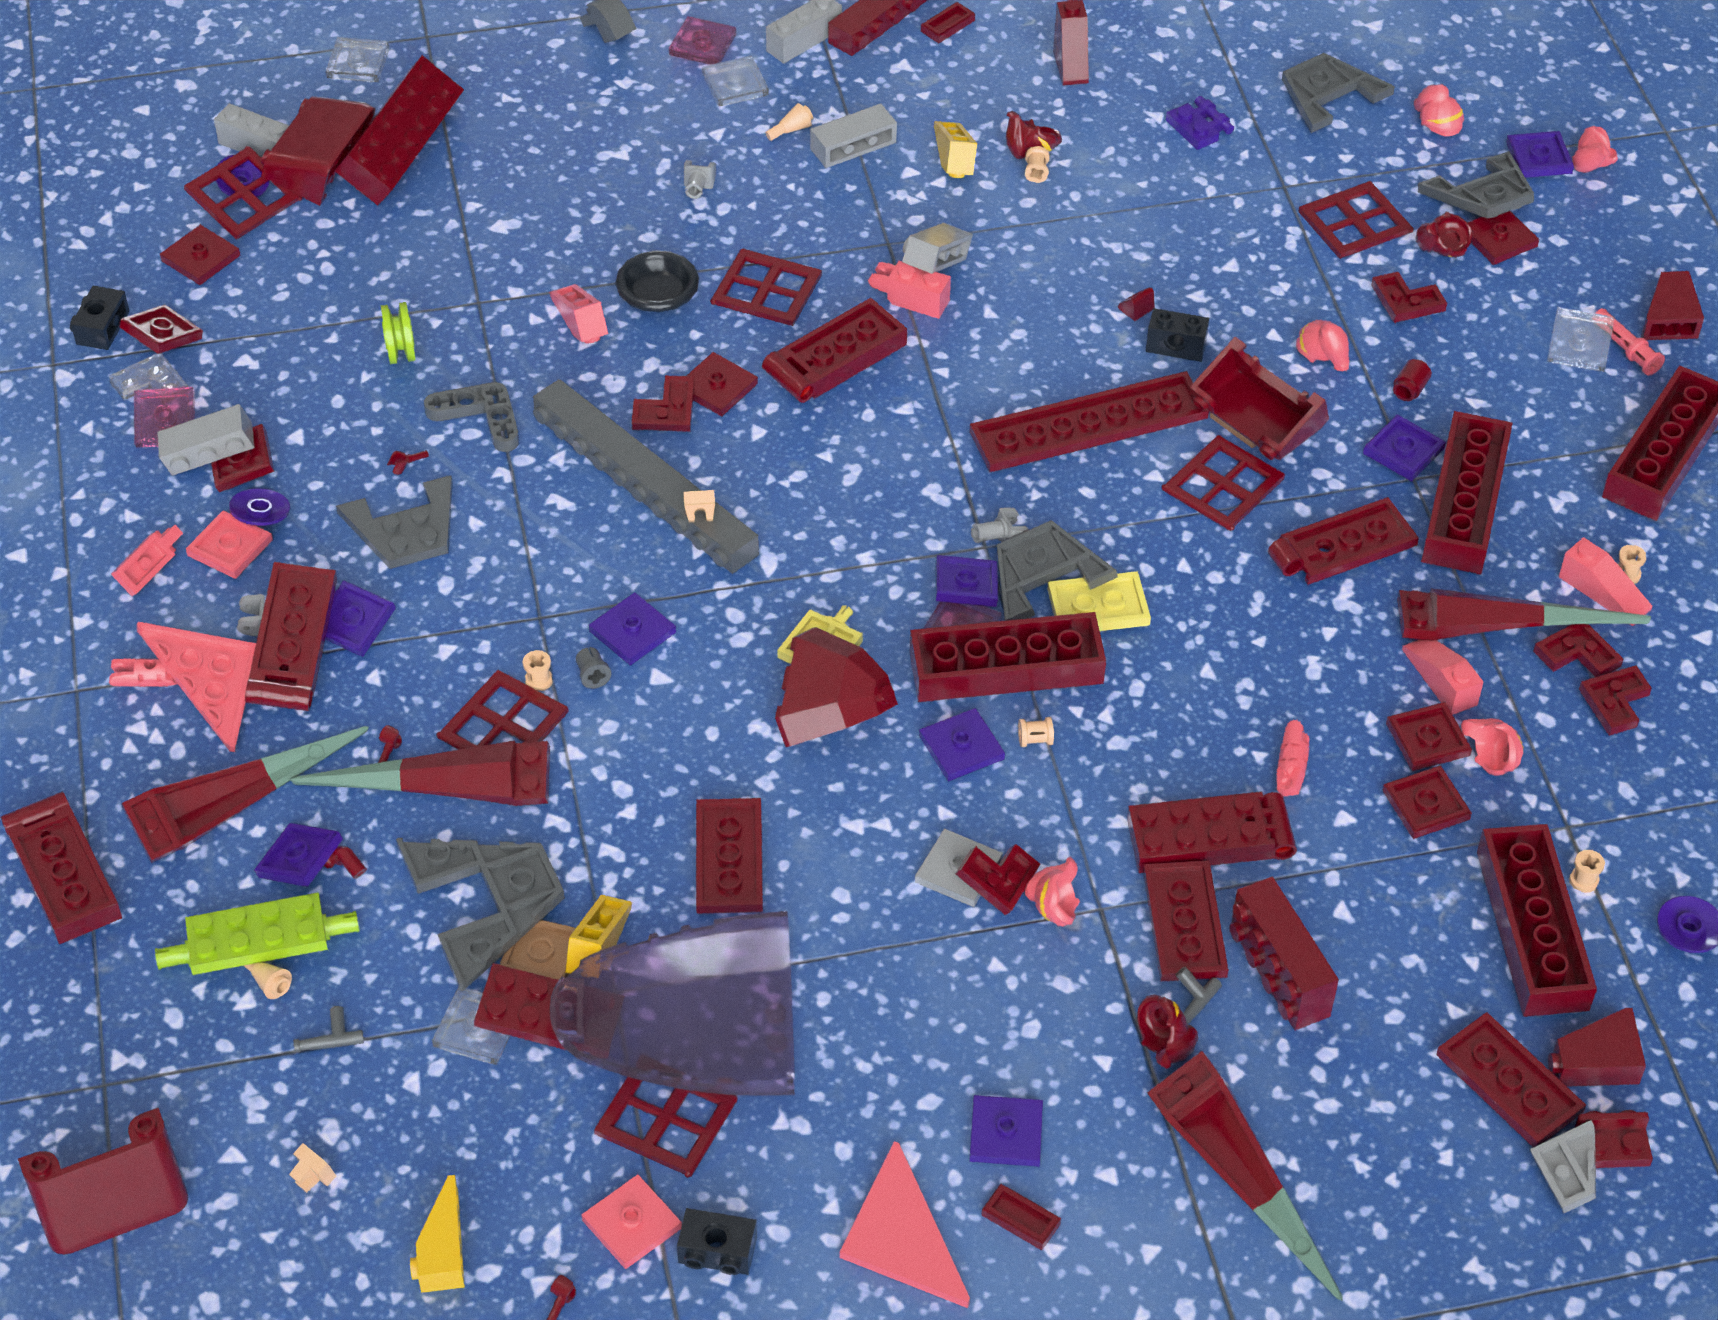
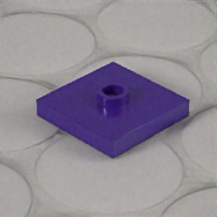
[1506,131,1574,178]
[1363,414,1446,481]
[935,555,998,607]
[325,580,396,657]
[589,592,676,666]
[919,708,1005,782]
[254,823,343,887]
[969,1095,1043,1167]

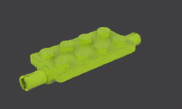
[155,892,360,975]

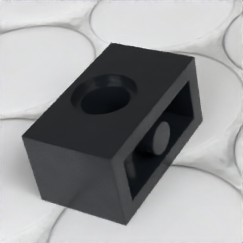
[70,285,130,350]
[1146,308,1210,362]
[677,1208,757,1275]

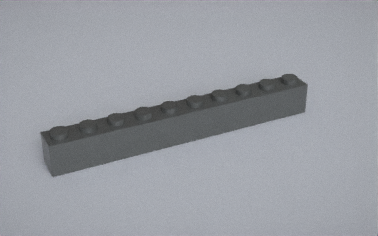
[533,379,759,574]

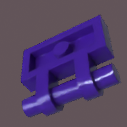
[1166,96,1234,150]

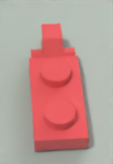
[111,525,183,596]

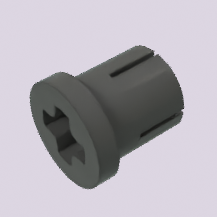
[576,647,611,689]

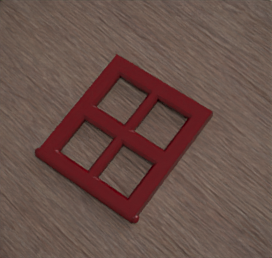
[184,146,302,240]
[1298,181,1414,259]
[710,248,822,326]
[1161,435,1285,531]
[436,670,569,750]
[594,1055,738,1178]

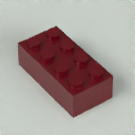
[1229,876,1339,1030]

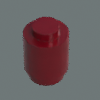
[1393,359,1432,401]

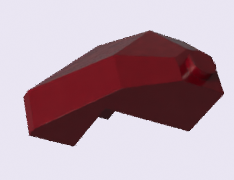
[775,627,898,747]

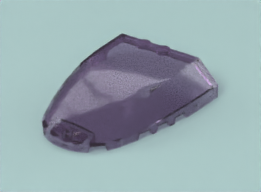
[550,911,795,1096]

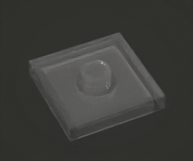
[326,37,389,82]
[702,56,769,107]
[1547,307,1615,372]
[432,987,510,1065]

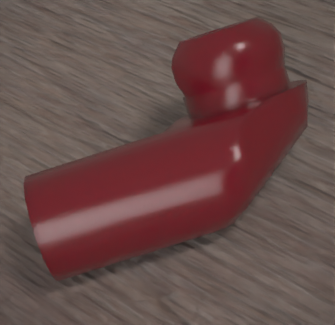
[324,846,367,879]

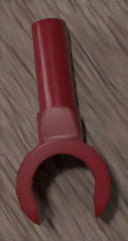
[387,450,429,475]
[378,725,402,763]
[547,1275,576,1320]

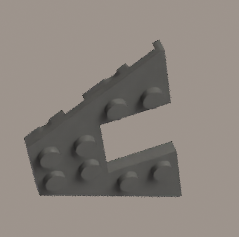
[396,838,565,992]

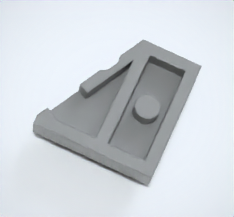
[1530,1120,1596,1213]

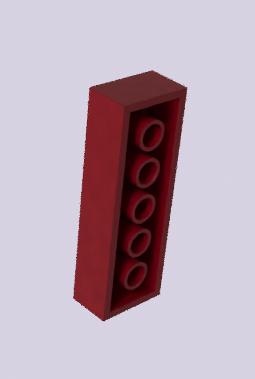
[334,55,464,206]
[1602,365,1718,521]
[1421,411,1513,574]
[909,612,1106,702]
[1477,824,1597,1017]

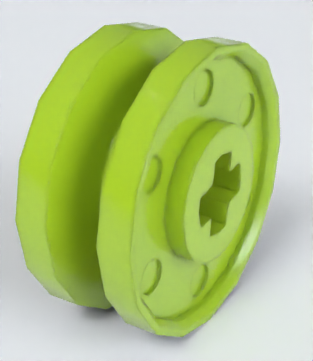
[380,302,416,364]

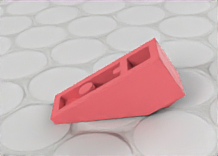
[549,284,608,343]
[1559,537,1652,626]
[1402,639,1484,715]

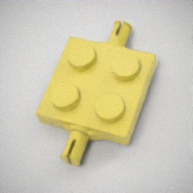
[777,605,863,664]

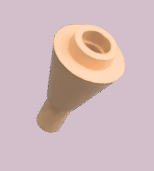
[765,103,813,141]
[244,962,292,999]

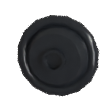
[615,250,700,312]

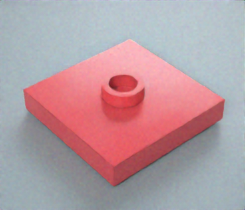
[186,510,273,579]
[581,1174,682,1269]

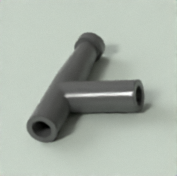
[1176,967,1222,1025]
[293,1006,364,1053]

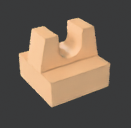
[684,490,715,523]
[289,1143,337,1193]

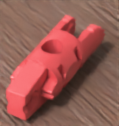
[109,659,177,687]
[1277,719,1310,797]

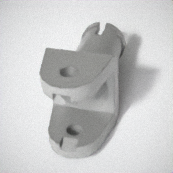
[684,160,716,199]
[971,508,1029,543]
[237,594,265,637]

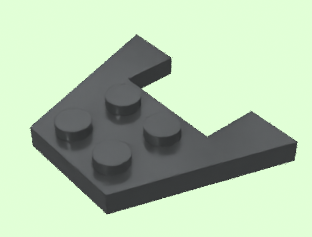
[1282,53,1395,133]
[1418,151,1534,219]
[336,475,453,569]
[997,520,1118,621]

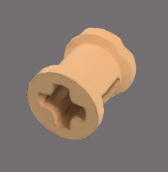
[1025,146,1050,183]
[1618,545,1646,584]
[523,650,553,691]
[1018,717,1054,747]
[1569,850,1605,893]

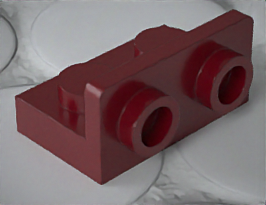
[1574,1110,1653,1168]

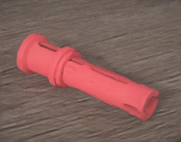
[1591,308,1665,376]

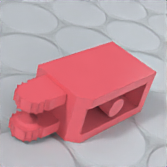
[868,261,951,319]

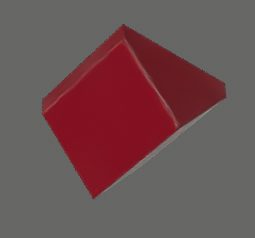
[1118,287,1155,321]

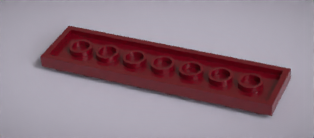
[969,371,1209,472]

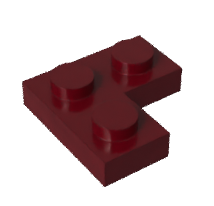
[1371,272,1447,323]
[632,375,695,432]
[1533,624,1624,677]
[1579,665,1652,736]
[955,844,1040,915]

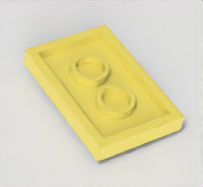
[1047,571,1151,631]

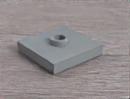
[915,829,1003,907]

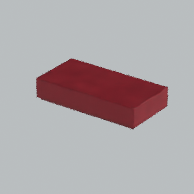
[921,2,976,44]
[982,1184,1061,1250]

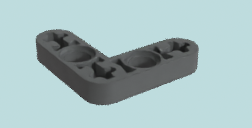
[424,382,519,452]

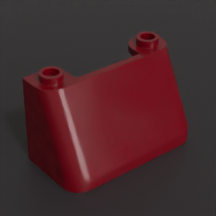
[261,96,376,206]
[1189,337,1329,460]
[18,1108,188,1255]

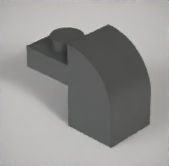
[579,0,637,43]

